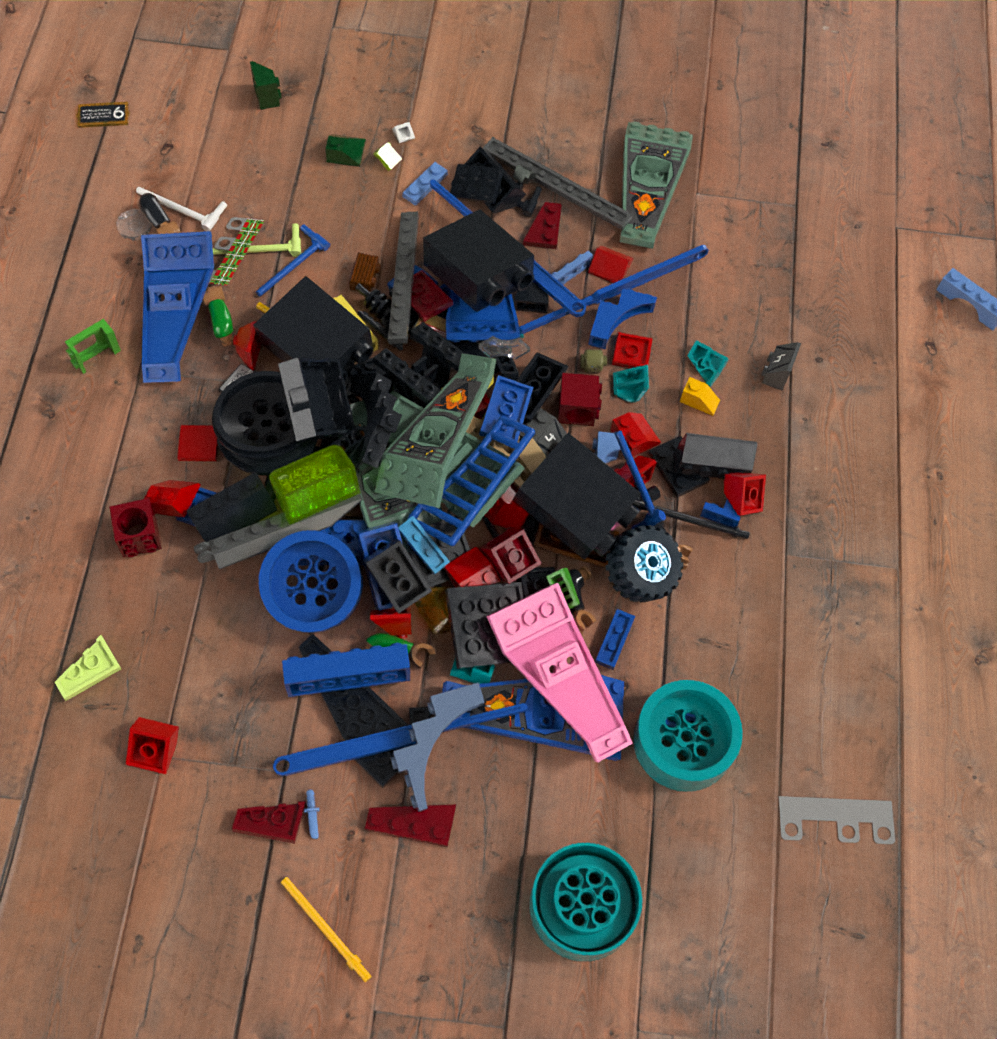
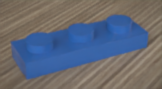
[595,609,635,670]

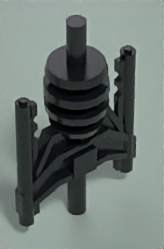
[355,283,419,351]

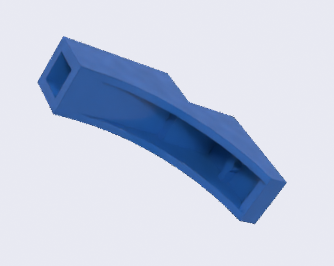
[588,288,657,349]

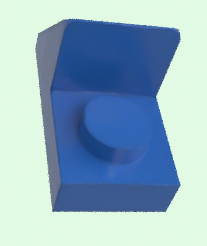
[700,499,741,528]

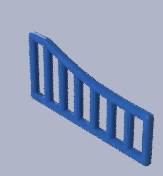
[407,415,535,546]

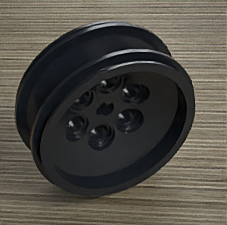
[212,371,318,476]

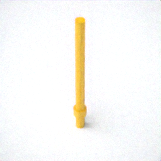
[281,877,372,983]

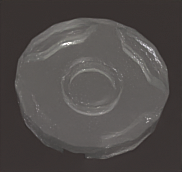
[116,209,153,241]

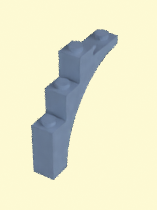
[390,682,484,812]

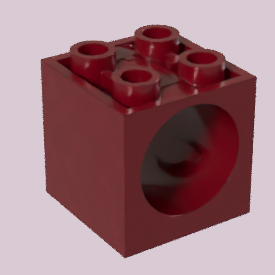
[558,373,602,426]
[109,498,162,558]
[479,528,542,584]

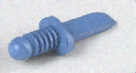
[304,789,320,839]

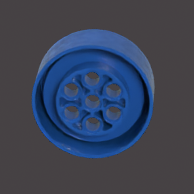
[259,530,363,633]

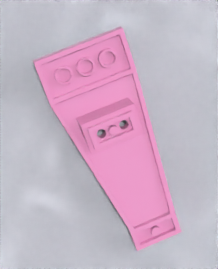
[487,583,633,762]

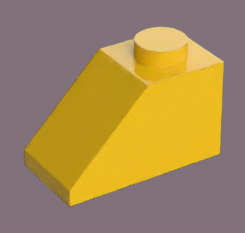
[680,377,720,416]

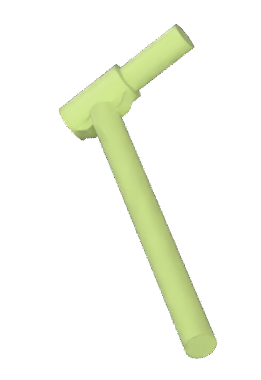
[213,223,301,257]

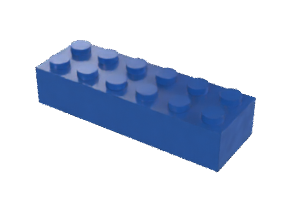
[282,643,410,697]

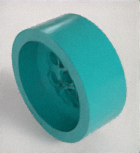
[633,680,743,792]
[529,843,642,962]

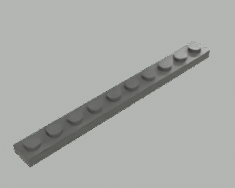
[483,137,632,230]
[388,211,419,344]

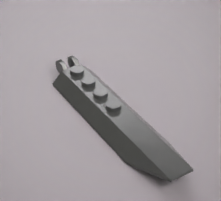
[194,486,363,569]

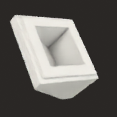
[392,122,415,143]

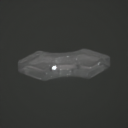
[479,336,530,360]

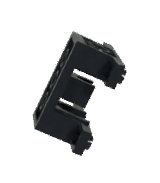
[373,322,465,406]

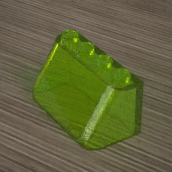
[269,445,361,525]

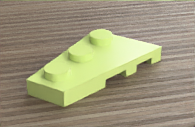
[55,635,121,701]

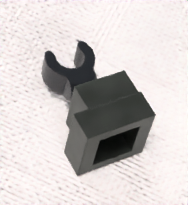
[512,165,537,190]

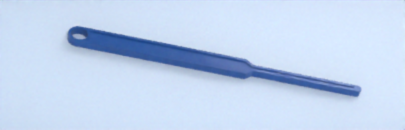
[430,179,586,317]
[519,245,709,334]
[273,703,528,776]

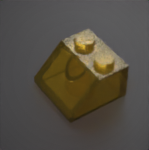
[415,586,454,635]

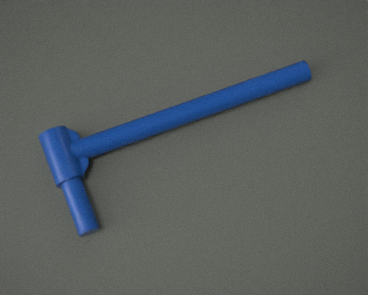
[256,224,331,297]
[614,431,666,529]

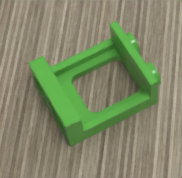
[65,319,121,374]

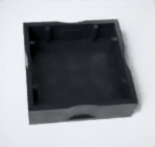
[278,358,355,441]

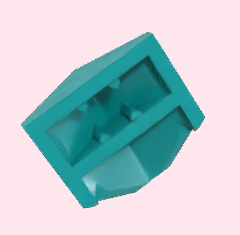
[613,365,649,403]

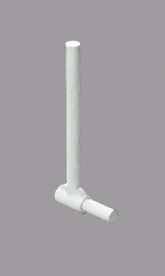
[136,187,227,231]

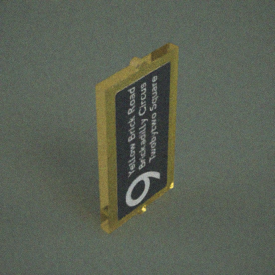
[76,102,130,128]

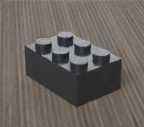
[362,539,432,614]

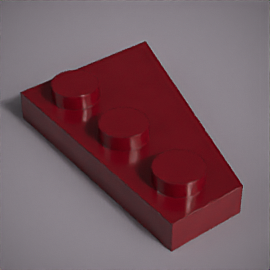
[523,202,562,249]
[232,801,306,844]

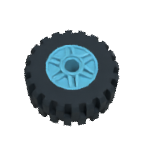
[605,525,683,603]

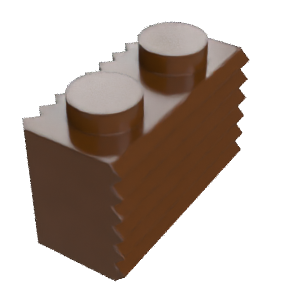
[349,252,381,292]

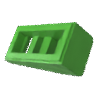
[546,568,580,609]

